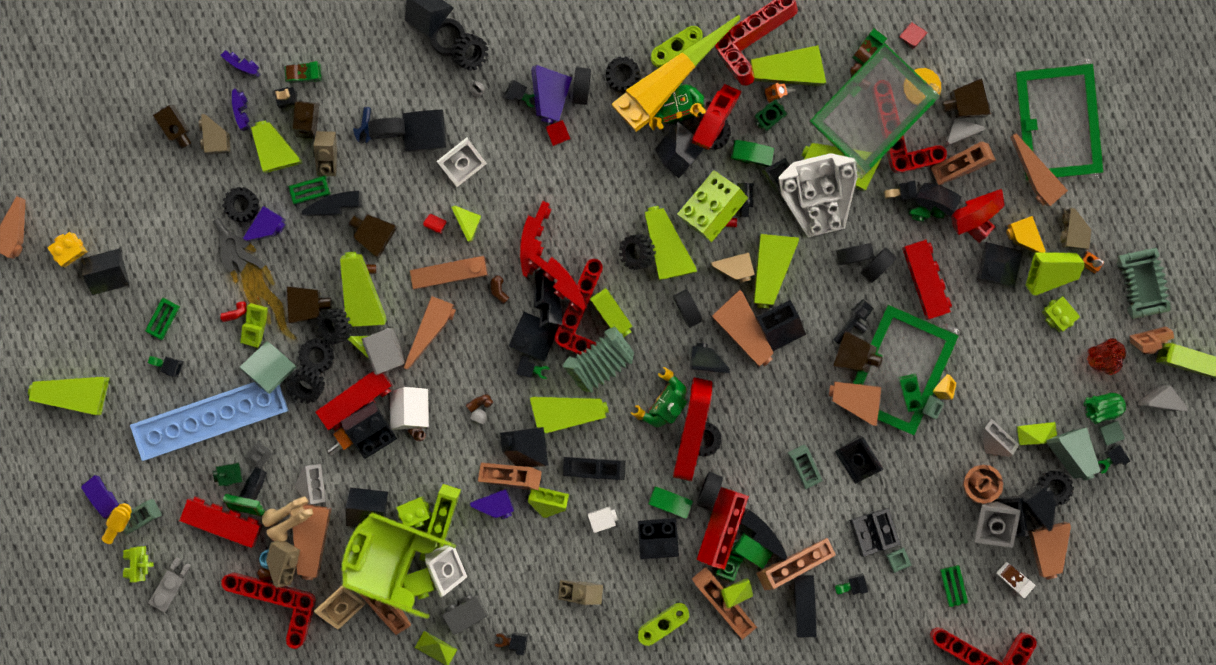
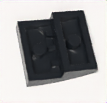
[402,109,446,152]
[915,183,962,217]
[849,508,901,557]

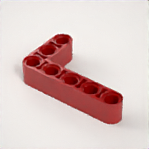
[715,0,798,86]
[871,80,947,174]
[555,259,603,355]
[673,377,713,482]
[221,572,316,649]
[930,627,1037,665]

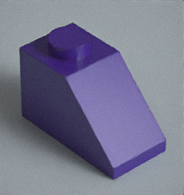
[243,206,286,242]
[470,489,515,520]

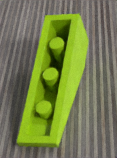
[419,484,461,562]

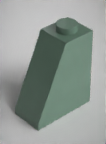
[1046,427,1100,481]

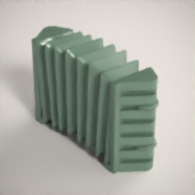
[1117,248,1171,319]
[563,327,634,393]

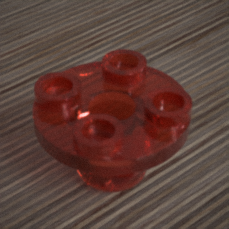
[1087,338,1126,375]

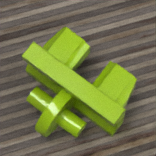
[123,546,154,583]

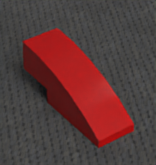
[951,189,1005,235]

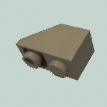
[199,114,231,155]
[313,131,337,176]
[1060,208,1092,250]
[266,541,300,588]
[558,580,603,605]

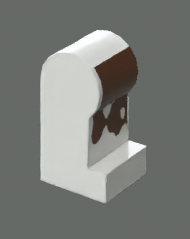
[996,562,1036,599]

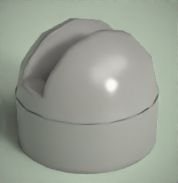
[469,81,485,97]
[470,409,486,425]

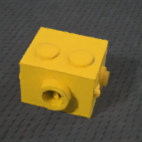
[47,232,87,267]

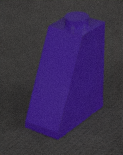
[531,65,572,124]

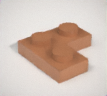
[1129,326,1174,354]

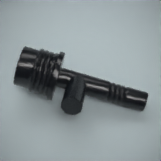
[833,299,874,344]

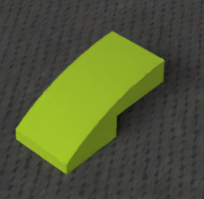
[240,303,268,348]

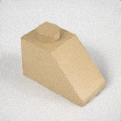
[711,253,755,283]

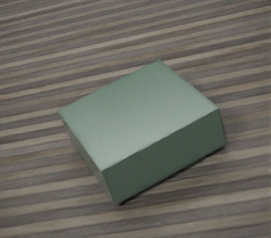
[922,396,944,420]
[1099,421,1125,446]
[886,547,911,573]

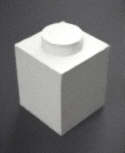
[588,506,618,533]

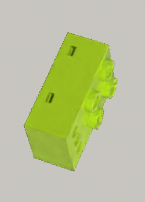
[677,170,748,242]

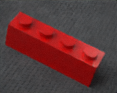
[902,239,952,320]
[315,370,393,431]
[696,487,749,570]
[179,496,263,548]

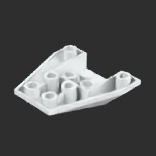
[779,153,857,237]

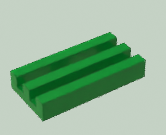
[288,176,331,205]
[145,297,181,340]
[223,494,265,517]
[940,565,968,607]

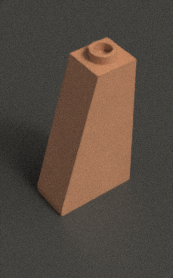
[711,290,773,367]
[292,504,332,580]

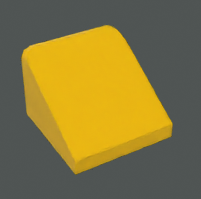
[933,374,957,400]

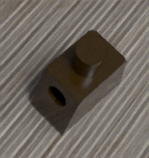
[942,79,991,119]
[293,101,320,139]
[153,105,191,149]
[348,214,398,258]
[287,286,332,324]
[833,331,883,373]

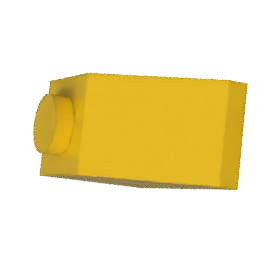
[1006,216,1046,253]

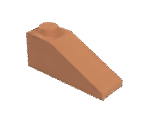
[931,142,996,185]
[0,196,26,259]
[478,463,542,491]

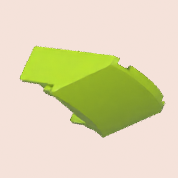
[342,513,456,619]

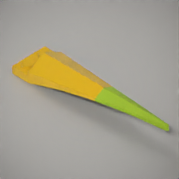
[611,15,740,132]

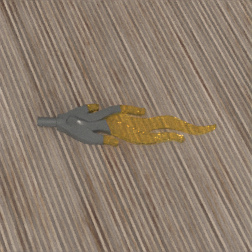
[213,218,297,340]

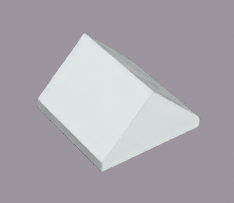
[437,138,487,187]
[390,387,429,430]
[426,543,467,597]

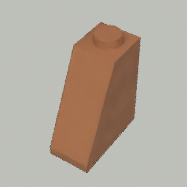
[829,381,881,426]
[1028,522,1071,579]

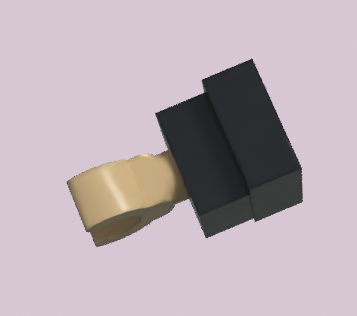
[274,87,297,109]
[884,180,917,201]

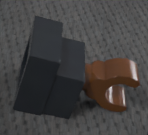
[495,632,528,656]

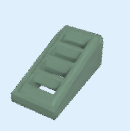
[788,445,823,489]
[123,499,162,535]

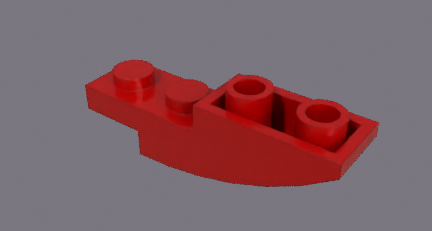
[692,84,742,150]
[520,200,552,278]
[527,251,586,311]

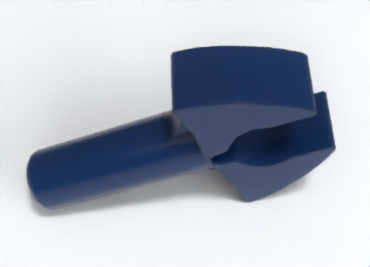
[353,107,372,144]

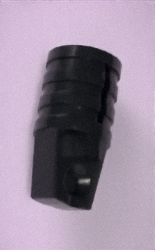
[737,183,754,217]
[239,467,267,500]

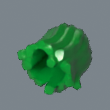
[1083,393,1126,425]

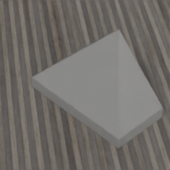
[945,119,985,147]
[982,419,1019,457]
[295,464,326,505]

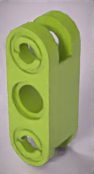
[651,26,703,68]
[638,603,689,646]

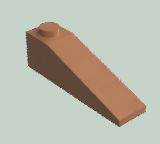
[1010,134,1068,207]
[410,256,488,289]
[404,296,456,369]
[756,538,836,590]
[692,567,757,640]
[359,593,411,635]

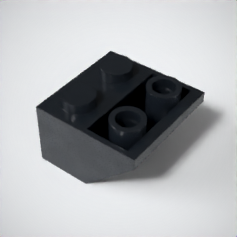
[755,300,806,351]
[341,401,397,459]
[638,518,679,559]

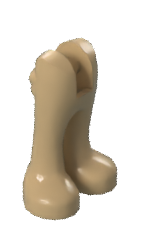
[262,497,313,542]

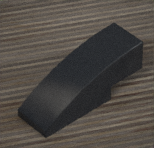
[302,191,362,216]
[533,269,562,330]
[563,457,626,480]
[741,508,787,560]
[794,575,817,638]

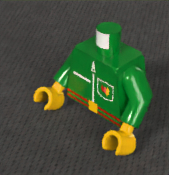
[649,83,706,131]
[631,367,688,428]

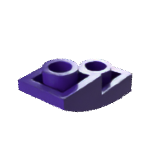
[221,50,261,77]
[232,88,250,132]
[81,475,119,519]

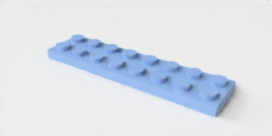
[130,382,289,461]

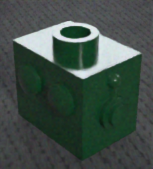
[753,99,787,134]
[213,463,242,487]

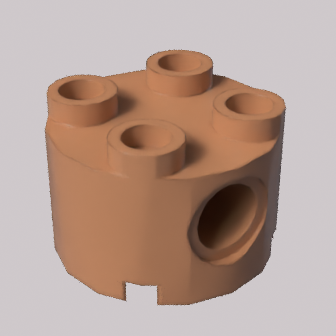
[963,465,1003,505]

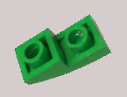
[731,140,774,167]
[908,206,948,222]
[648,486,693,519]
[733,534,773,569]
[715,539,744,583]

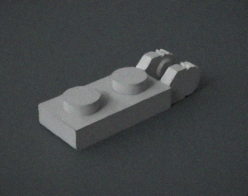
[148,557,191,613]

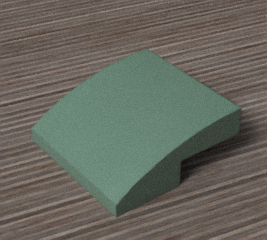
[240,341,296,394]

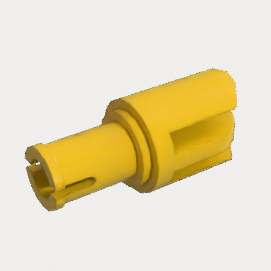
[101,503,132,544]

